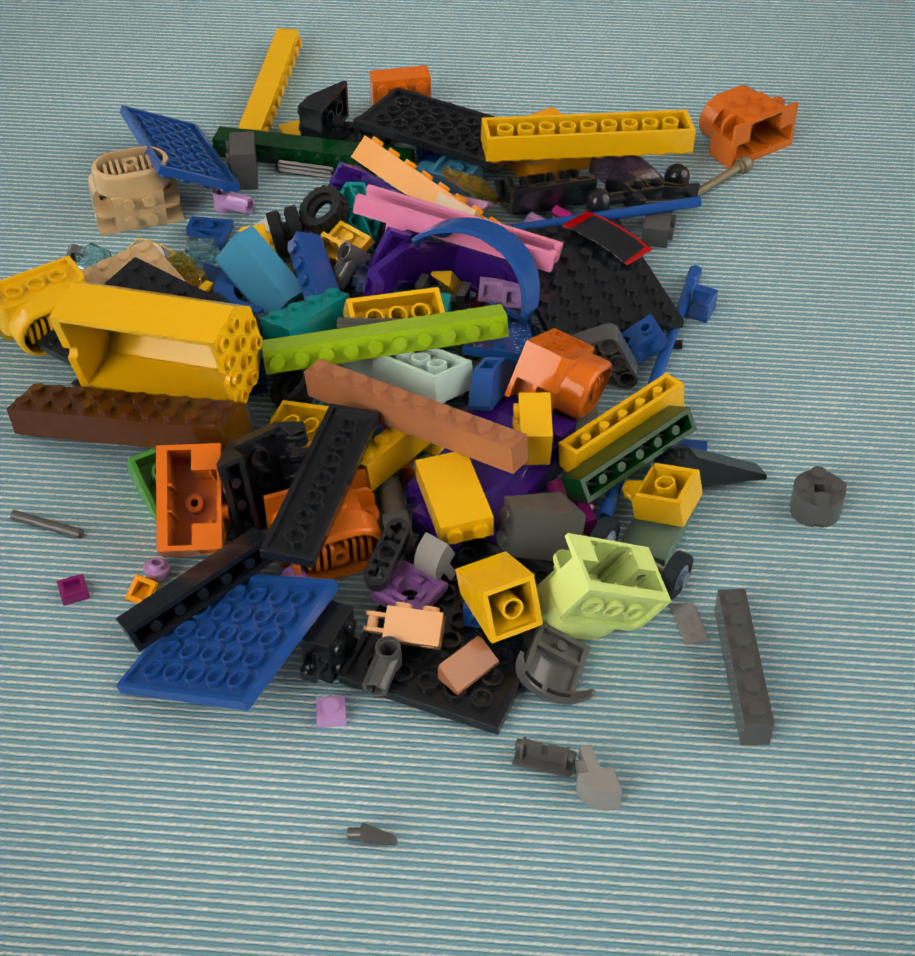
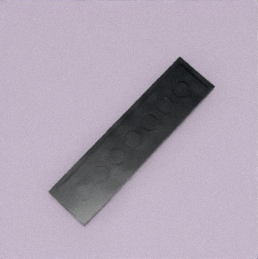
[260,403,380,568]

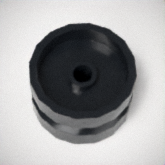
[266,204,306,259]

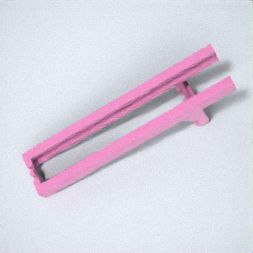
[353,184,564,273]

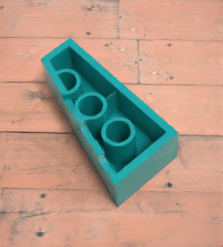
[260,288,350,340]

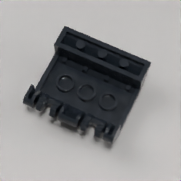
[495,168,597,215]
[216,421,309,538]

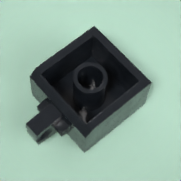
[300,600,358,684]

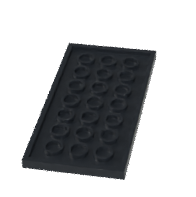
[354,87,508,172]

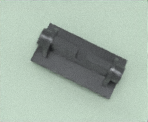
[512,737,577,778]

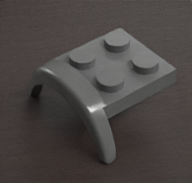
[516,622,595,705]

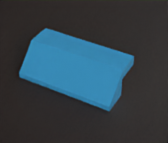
[215,225,303,316]

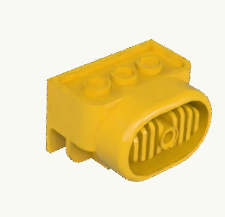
[0,255,85,356]

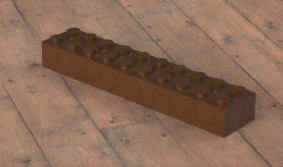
[7,383,251,454]

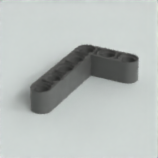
[571,323,638,389]

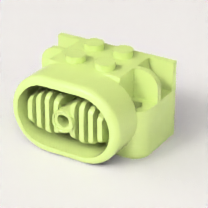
[536,533,672,640]

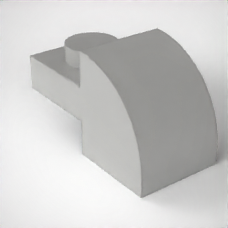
[414,532,456,581]
[575,745,622,810]

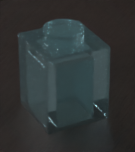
[76,243,112,270]

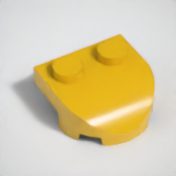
[321,220,374,263]

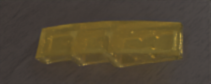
[441,166,499,204]

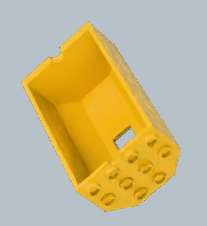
[49,282,263,403]

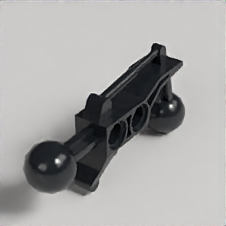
[585,163,700,212]

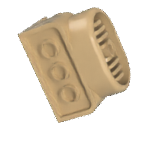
[88,146,185,236]

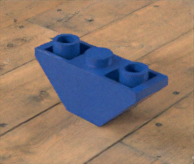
[468,357,517,412]

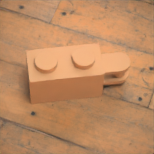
[363,602,446,650]

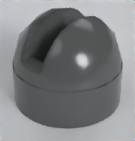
[67,244,86,262]

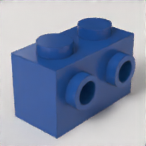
[622,314,671,365]

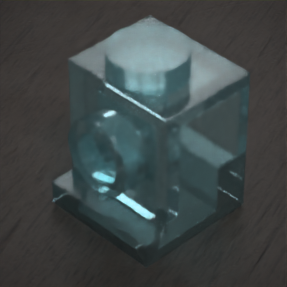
[185,238,220,268]

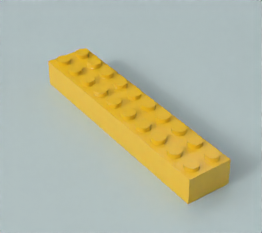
[481,109,696,163]

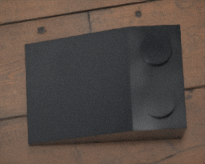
[297,81,349,139]

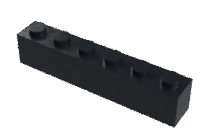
[116,527,275,652]

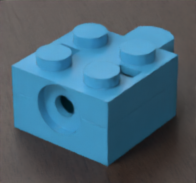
[418,155,483,197]

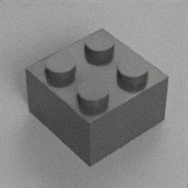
[226,131,258,190]

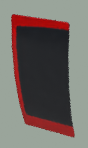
[562,211,652,265]

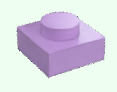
[316,696,347,728]

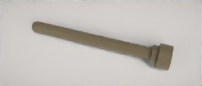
[698,155,753,196]

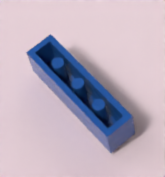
[288,231,339,300]

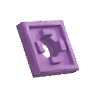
[371,560,448,610]

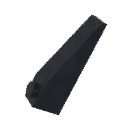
[654,445,767,485]

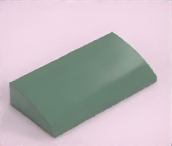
[621,501,699,574]

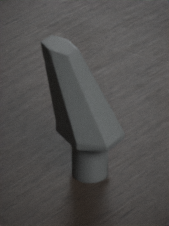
[347,823,397,846]

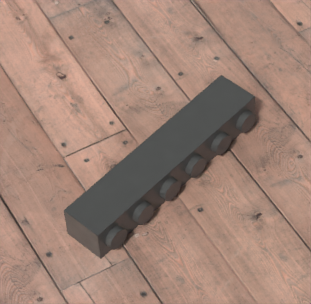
[714,589,774,745]

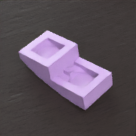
[478,276,521,309]

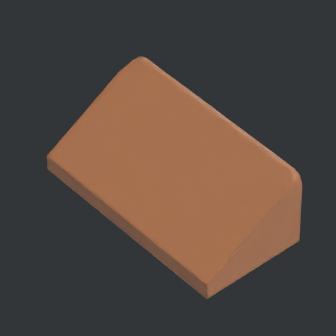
[438,636,499,695]

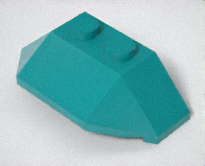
[330,182,380,254]

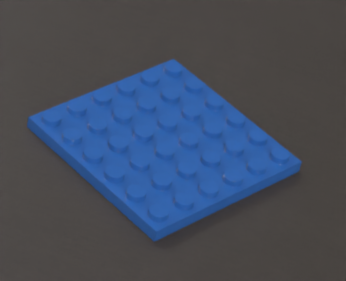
[116,574,339,711]

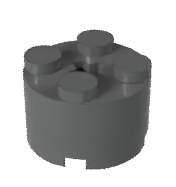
[790,466,847,528]

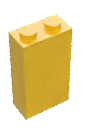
[415,452,494,545]

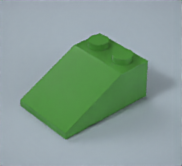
[127,448,156,520]

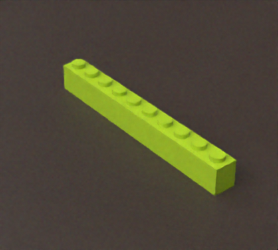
[262,304,509,375]

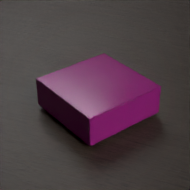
[56,573,90,606]

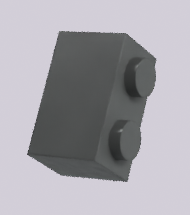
[641,211,676,248]

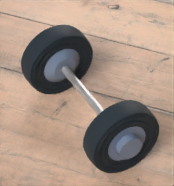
[589,516,693,599]

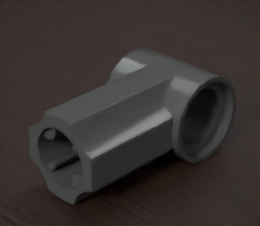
[333,241,367,290]
[362,636,403,698]

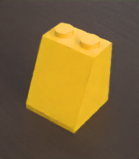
[455,551,543,643]

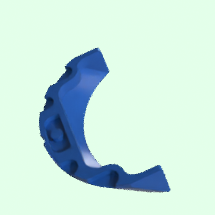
[411,217,540,325]

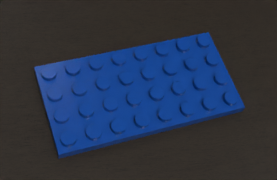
[119,105,240,193]

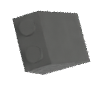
[496,492,586,561]

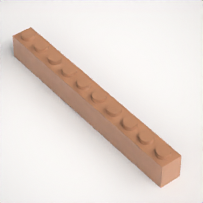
[304,359,529,474]

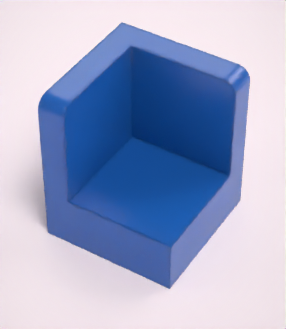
[686,284,718,323]

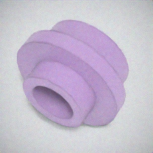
[143,557,170,582]

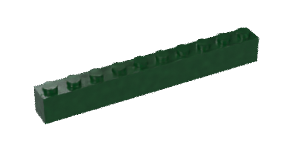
[212,126,415,176]

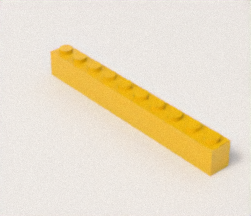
[238,28,302,132]

